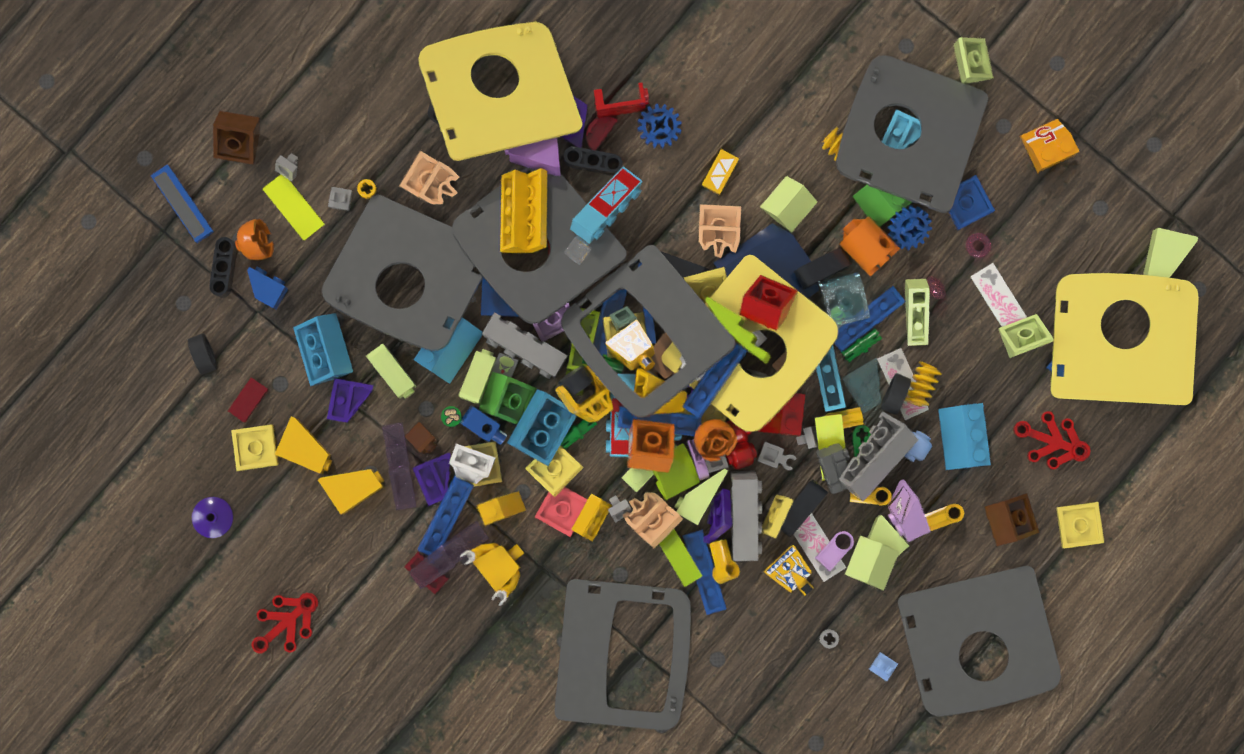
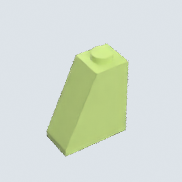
[1143,228,1198,278]
[366,344,417,399]
[459,349,497,405]
[867,515,909,557]

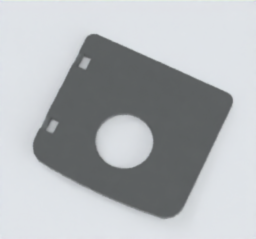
[836,55,988,213]
[452,167,627,324]
[322,195,483,351]
[898,566,1061,716]

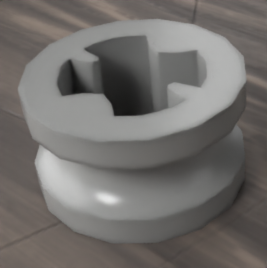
[819,629,839,648]

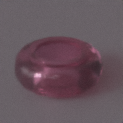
[966,233,991,258]
[926,276,946,299]

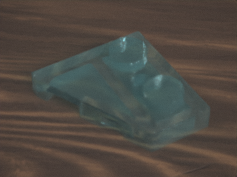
[841,358,881,413]

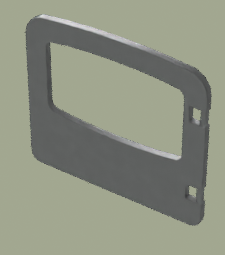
[561,245,736,418]
[555,579,691,730]

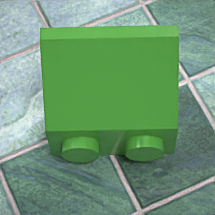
[853,185,912,227]
[479,372,537,425]

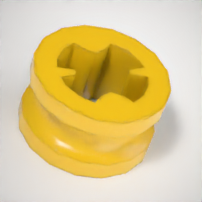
[357,179,377,199]

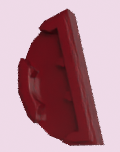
[586,116,618,151]

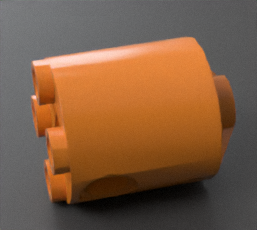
[839,216,900,277]

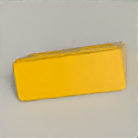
[572,494,612,541]

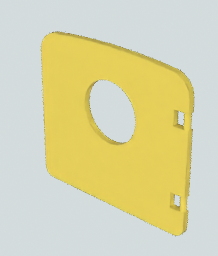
[418,22,582,161]
[662,255,838,432]
[1050,273,1199,405]

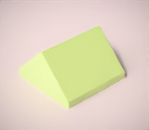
[954,37,993,84]
[760,176,817,233]
[999,314,1054,358]
[845,536,899,590]

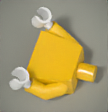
[460,543,524,606]

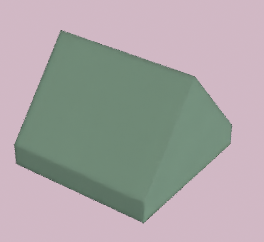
[609,306,637,331]

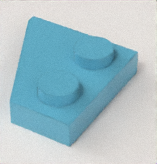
[881,110,921,149]

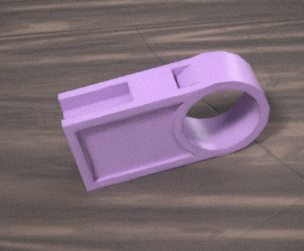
[687,439,710,480]
[815,531,854,571]

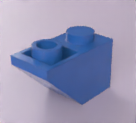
[247,266,288,310]

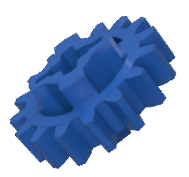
[638,104,682,149]
[888,205,932,250]

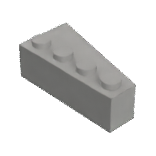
[482,312,568,379]
[839,411,918,501]
[730,471,762,561]

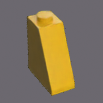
[634,368,687,414]
[275,416,332,474]
[318,469,385,515]
[477,491,526,525]

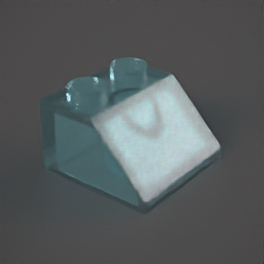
[818,272,870,326]

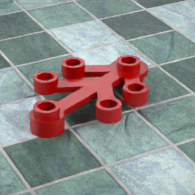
[1013,411,1091,470]
[252,593,318,653]

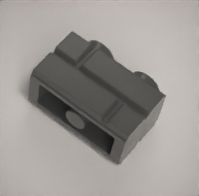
[816,443,850,494]

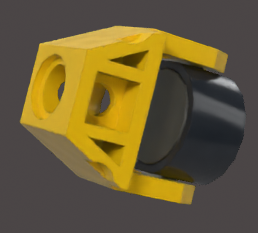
[555,365,613,423]

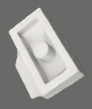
[449,444,496,484]

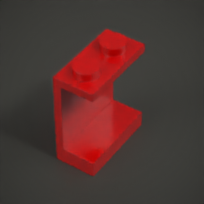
[594,82,649,118]

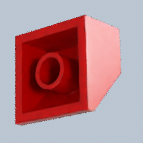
[739,275,798,331]
[758,393,805,436]

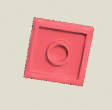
[535,487,588,537]

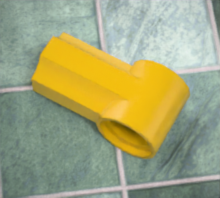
[825,407,864,429]
[850,486,892,506]
[924,504,964,532]
[709,539,740,584]

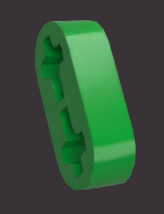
[852,425,871,457]

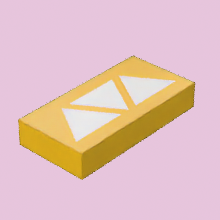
[702,149,739,195]

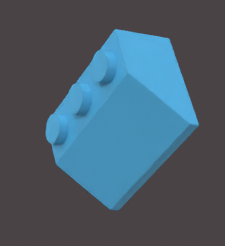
[293,313,353,386]
[414,317,483,384]
[507,390,576,466]
[938,403,991,470]

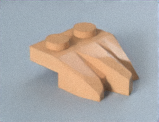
[399,151,459,204]
[699,204,741,258]
[623,492,683,548]

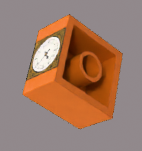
[627,419,674,473]

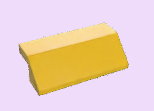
[500,168,547,253]

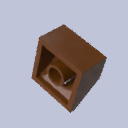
[213,111,260,164]
[984,493,1039,546]

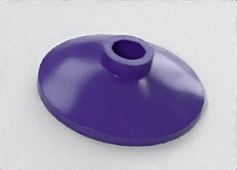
[192,497,233,538]

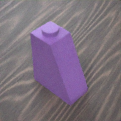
[505,137,561,176]

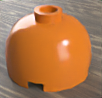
[235,219,274,261]
[694,419,737,461]

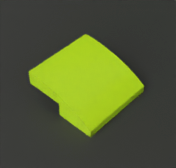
[653,443,700,501]

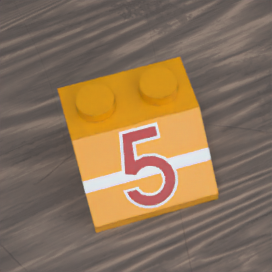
[1020,119,1080,173]

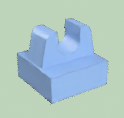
[869,652,898,681]

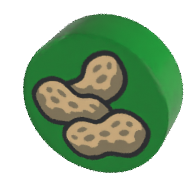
[441,406,462,427]

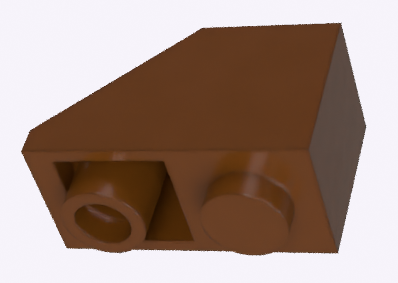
[405,422,438,454]

